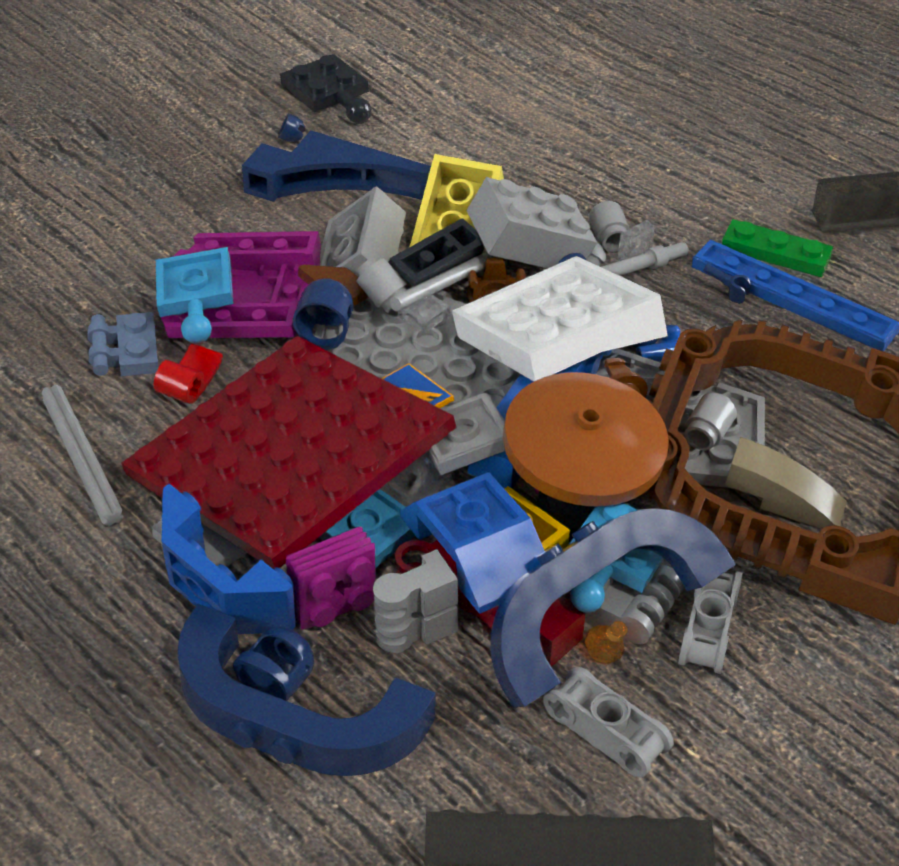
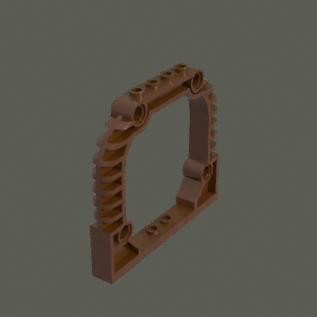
[647,320,899,625]

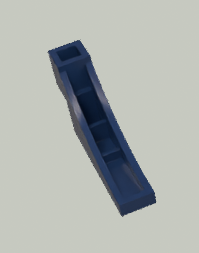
[242,130,431,202]

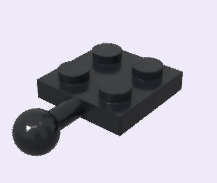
[280,54,372,124]

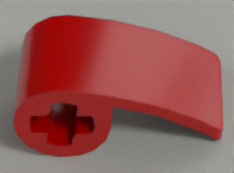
[153,343,223,404]

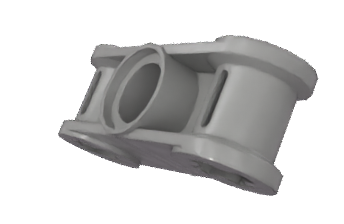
[678,571,743,674]
[543,666,674,778]

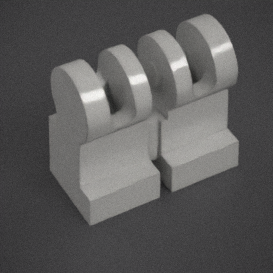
[373,549,458,653]
[585,565,684,644]

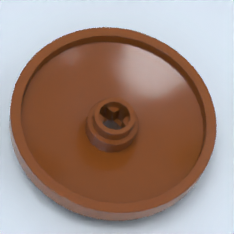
[503,372,669,507]

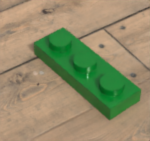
[722,219,834,278]

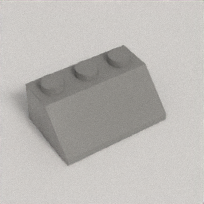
[320,186,406,277]

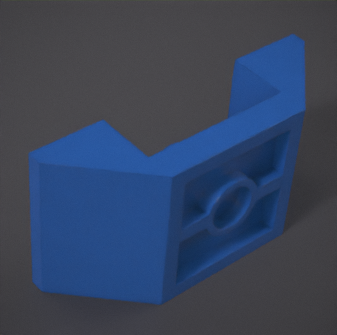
[400,472,544,614]
[161,484,296,634]

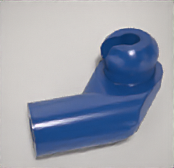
[636,325,681,362]

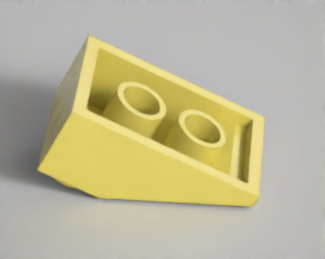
[410,154,504,247]

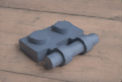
[87,312,159,376]

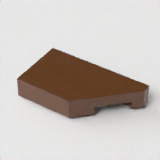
[298,265,369,307]

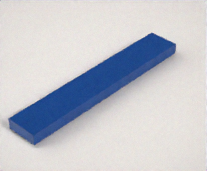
[691,240,899,351]

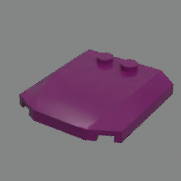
[156,231,321,338]

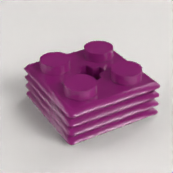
[286,526,376,630]

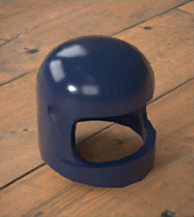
[293,279,353,350]
[233,627,314,701]

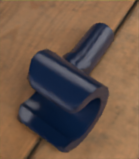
[703,263,751,304]

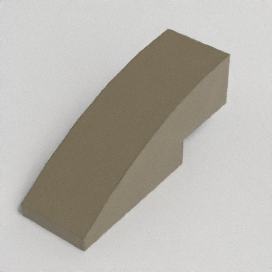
[725,437,847,529]

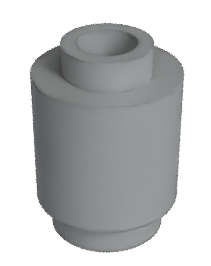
[588,201,631,252]
[356,257,407,313]
[684,393,737,451]

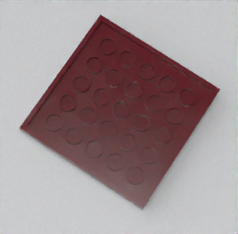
[121,336,457,569]

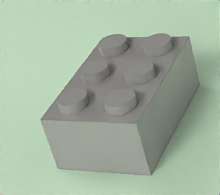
[466,177,597,268]

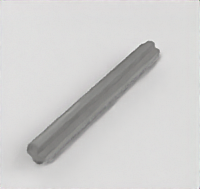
[41,384,123,526]

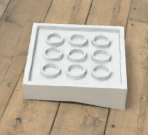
[452,256,668,381]

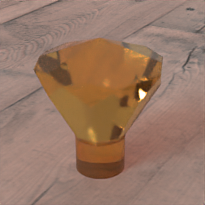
[585,621,628,664]

